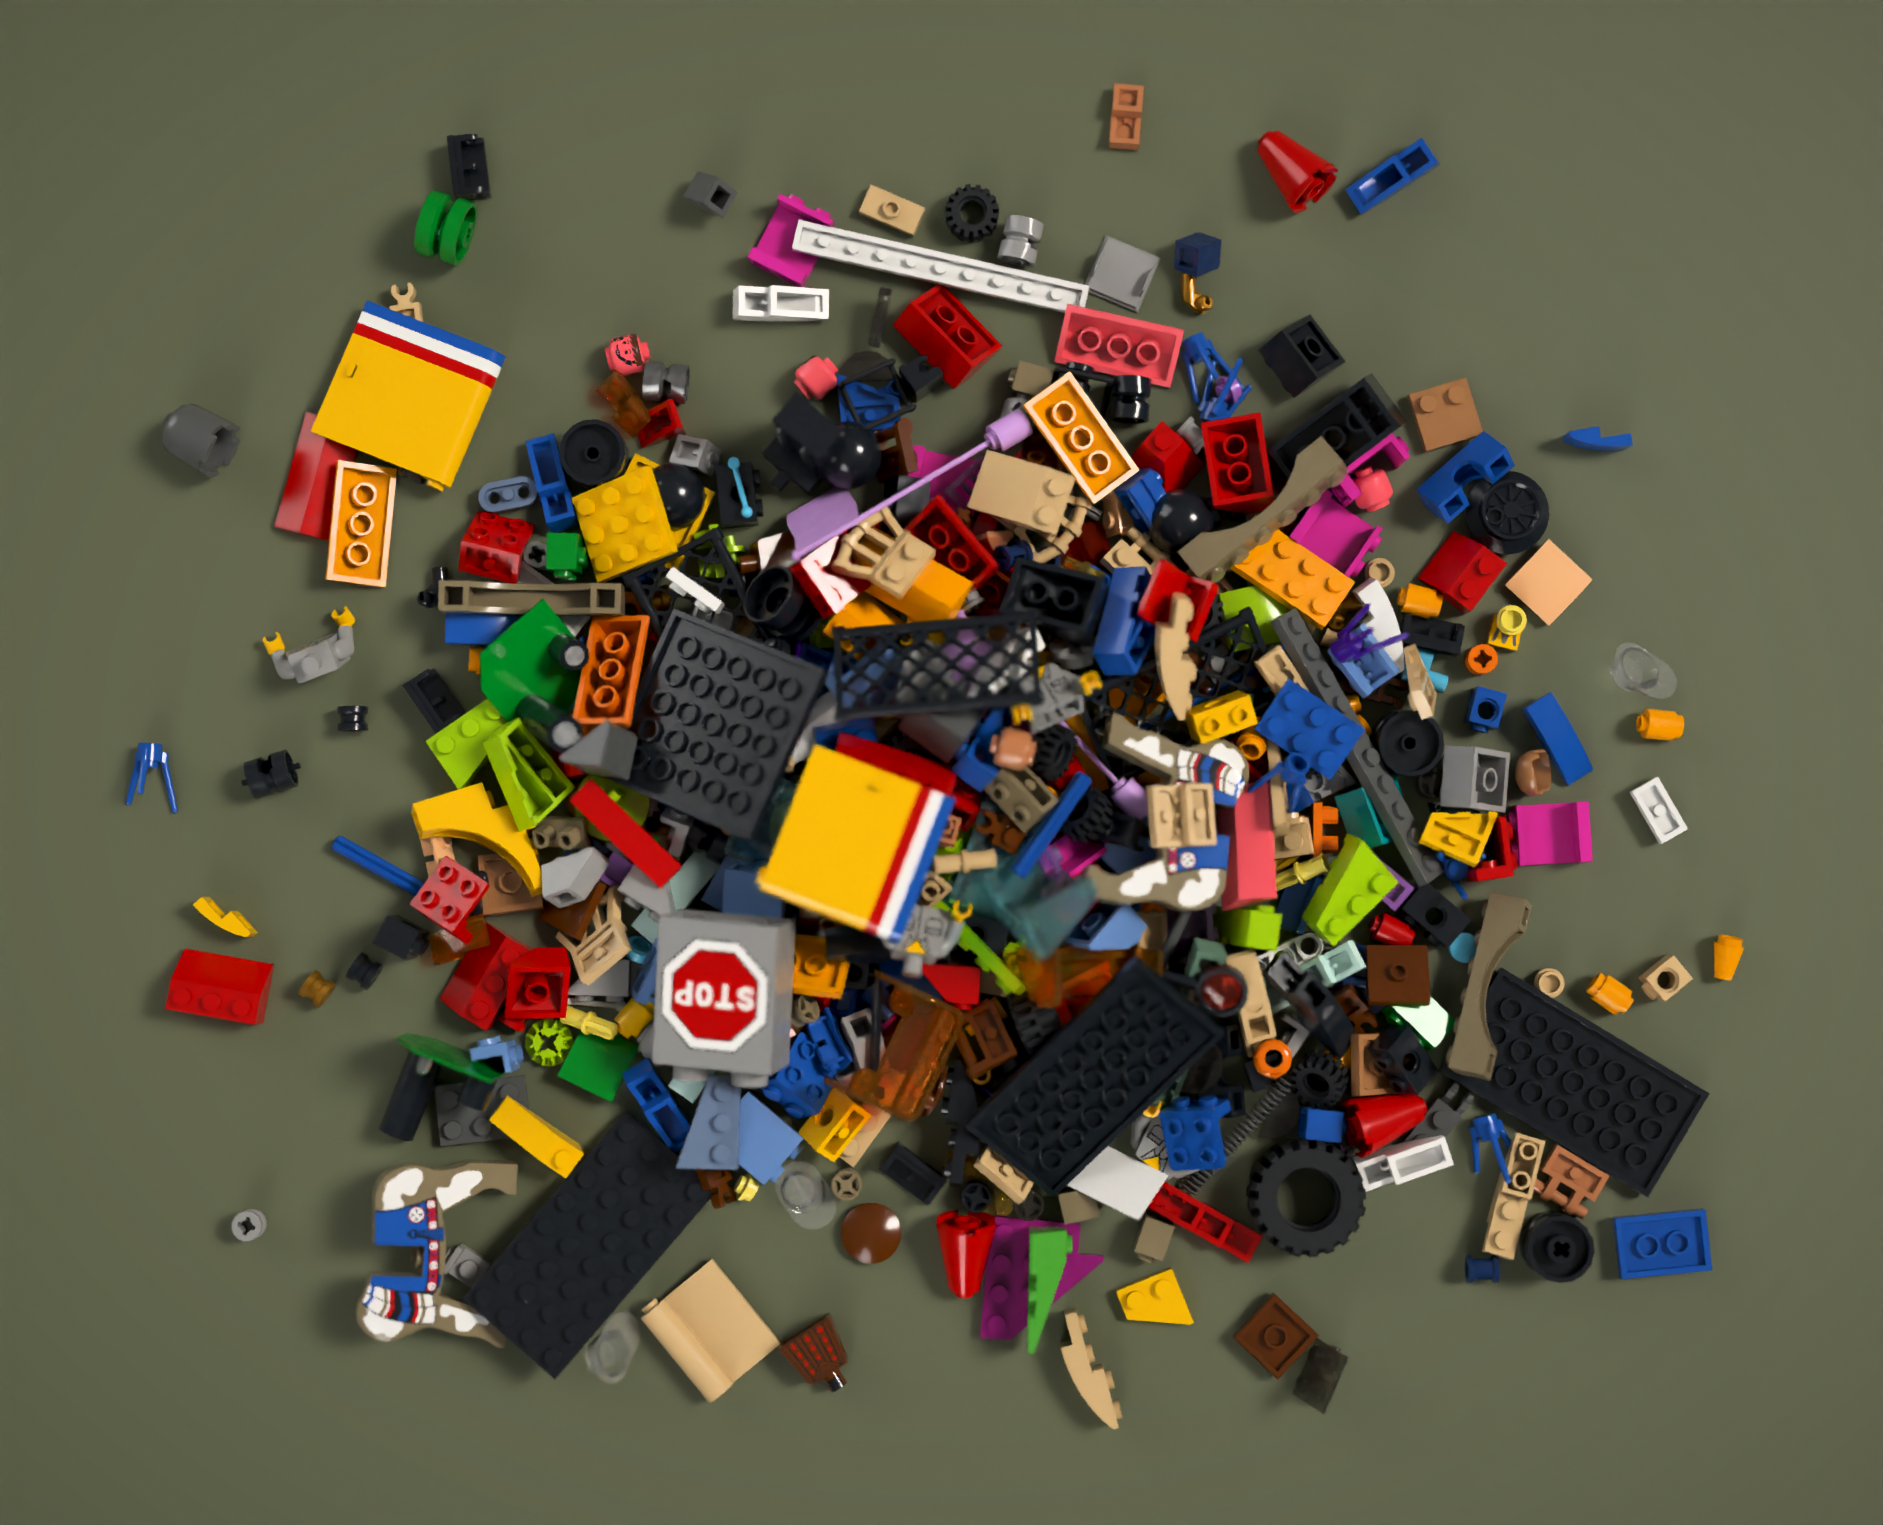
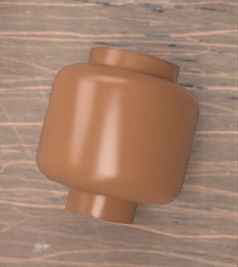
[989,727,1037,771]

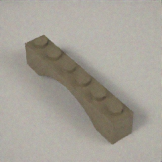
[1178,436,1349,583]
[438,580,625,617]
[1446,892,1532,1080]

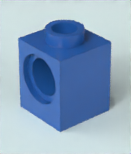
[1463,686,1507,734]
[951,736,1001,792]
[1297,1106,1347,1143]

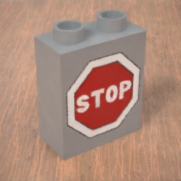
[652,909,796,1088]

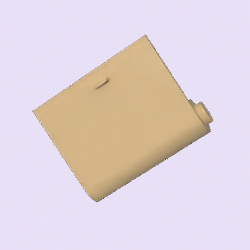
[641,1258,781,1403]

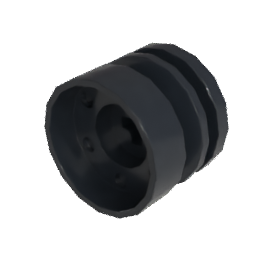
[743,565,822,645]

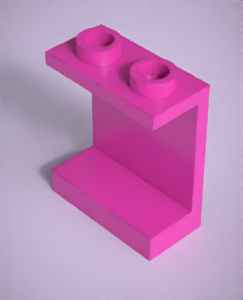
[747,194,834,288]
[1328,433,1410,508]
[908,445,984,519]
[1289,490,1383,578]
[1506,801,1593,866]

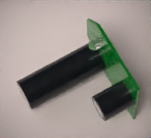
[480,598,589,752]
[379,1033,507,1141]

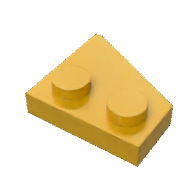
[1419,812,1498,868]
[1115,1267,1194,1325]

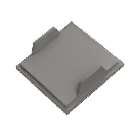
[1085,235,1160,313]

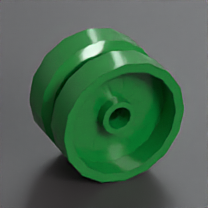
[414,190,477,266]

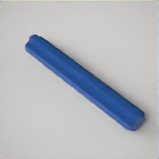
[1011,771,1092,878]
[332,836,425,896]

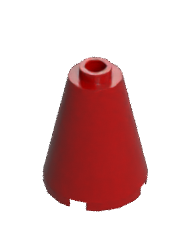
[1257,130,1338,213]
[1339,1094,1427,1158]
[936,1210,997,1298]

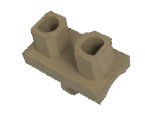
[532,813,591,849]

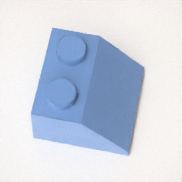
[1057,903,1148,950]

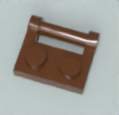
[872,418,918,484]
[945,1000,1019,1080]

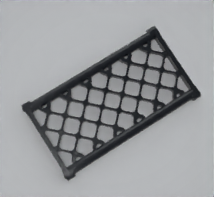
[622,527,774,643]
[1079,606,1275,788]
[832,609,1044,723]

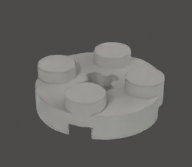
[1049,623,1100,669]

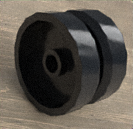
[559,419,630,490]
[1370,710,1444,776]
[1519,1211,1595,1283]

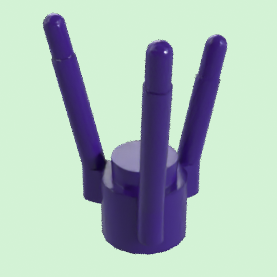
[1330,603,1409,663]

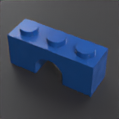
[1416,431,1515,524]

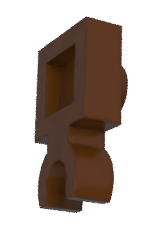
[972,808,1028,855]
[1332,983,1377,1034]
[695,1169,736,1209]

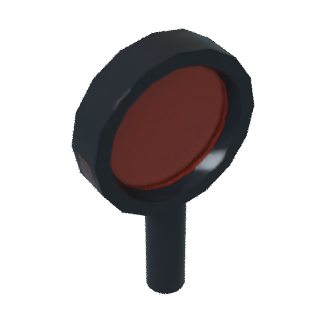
[1162,964,1248,1017]

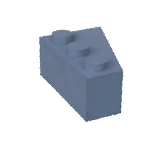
[676,1076,741,1170]

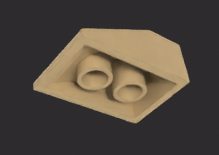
[967,450,1076,538]

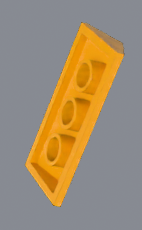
[1022,371,1139,505]
[325,460,397,587]
[852,526,974,636]

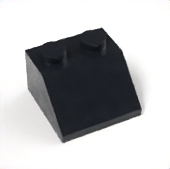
[1258,315,1346,398]

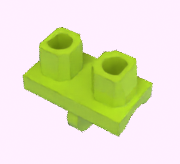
[694,524,745,581]

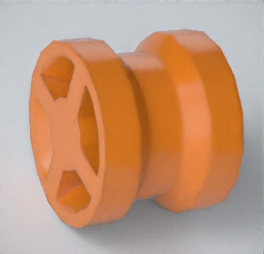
[1464,644,1498,676]

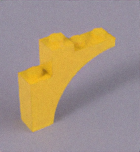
[411,782,542,897]

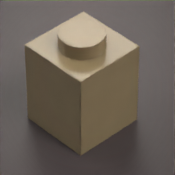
[1007,360,1054,397]
[1057,1188,1104,1225]
[1132,1213,1175,1264]

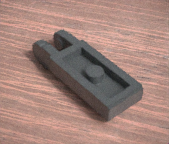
[1401,1080,1475,1143]

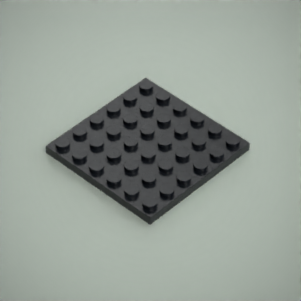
[603,608,829,842]

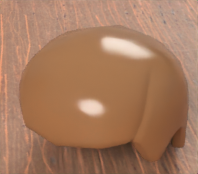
[1514,749,1551,796]

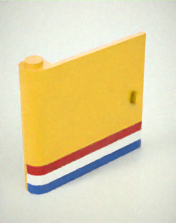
[311,300,506,492]
[755,745,956,944]

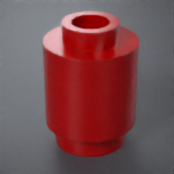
[1368,912,1415,945]

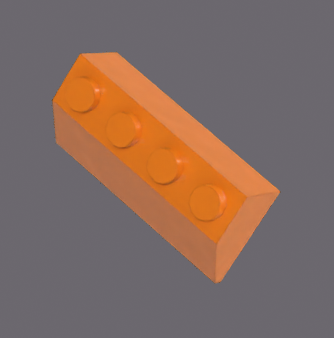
[573,615,650,738]

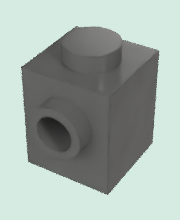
[683,171,738,218]

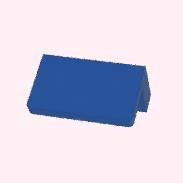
[1274,867,1323,935]

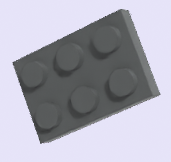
[434,1075,529,1146]

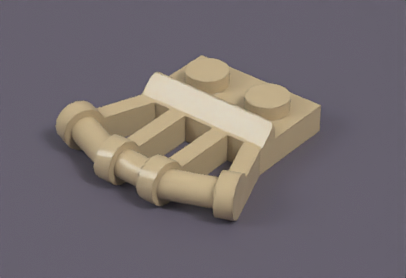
[991,495,1092,563]
[831,506,936,600]
[555,885,632,985]

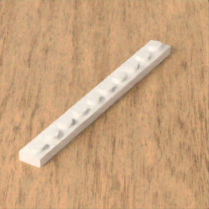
[792,220,1090,313]

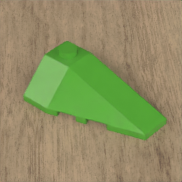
[1027,1226,1073,1354]

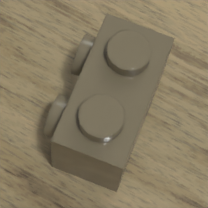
[984,765,1060,833]

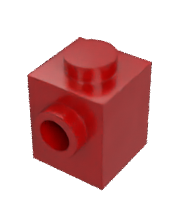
[950,778,983,833]

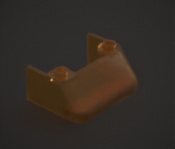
[1016,945,1163,1008]
[823,970,964,1121]

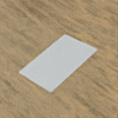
[1067,1146,1169,1221]

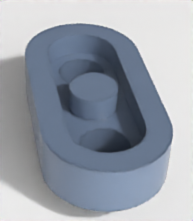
[478,476,539,514]

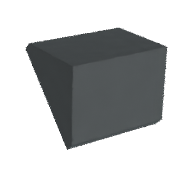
[898,684,984,763]
[560,720,638,780]

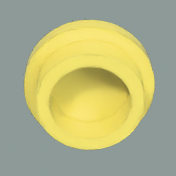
[1496,605,1527,636]
[734,1172,760,1202]

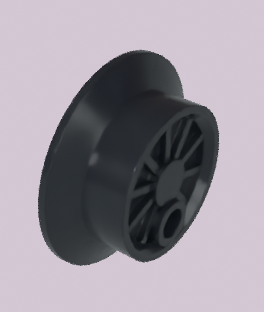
[1465,471,1549,555]

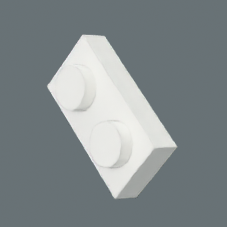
[666,567,725,614]
[1629,777,1688,844]

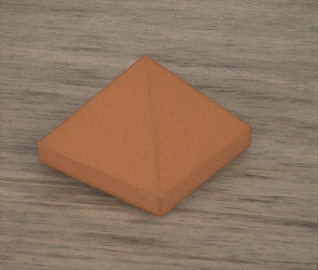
[975,530,1014,555]

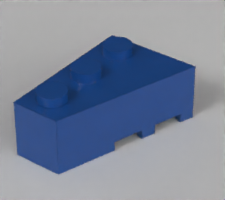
[1093,566,1155,675]

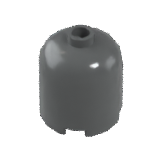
[162,404,240,478]

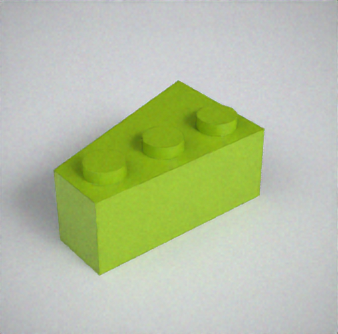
[426,699,507,789]
[483,717,575,832]
[1301,833,1399,946]
[1207,904,1282,951]

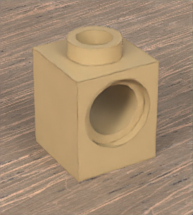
[1639,955,1693,1002]

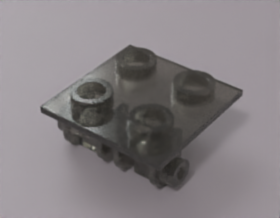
[1293,1338,1349,1414]

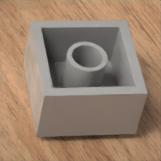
[1440,746,1510,813]

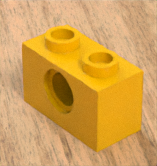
[1185,690,1258,744]
[798,1085,872,1162]

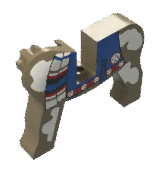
[1077,713,1249,912]
[356,1159,518,1348]

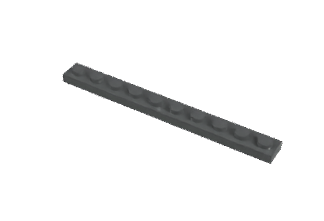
[1270,608,1444,887]

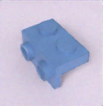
[1327,623,1400,698]
[470,1036,524,1073]

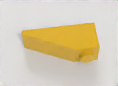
[489,1095,584,1178]

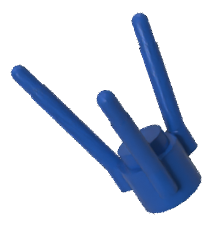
[1181,332,1244,404]
[1197,358,1252,422]
[126,743,178,813]
[1248,753,1310,813]
[1437,852,1486,900]
[1469,1113,1511,1184]

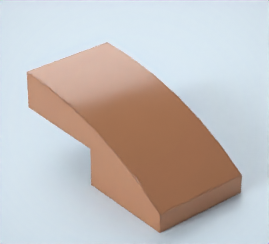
[1109,83,1144,150]

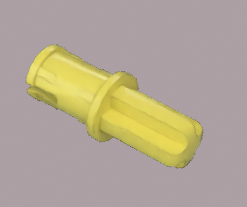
[1276,853,1330,891]
[560,1005,618,1040]

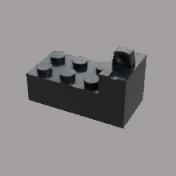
[1267,373,1407,480]
[762,392,845,496]

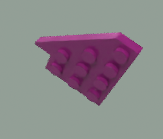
[980,1215,1104,1340]

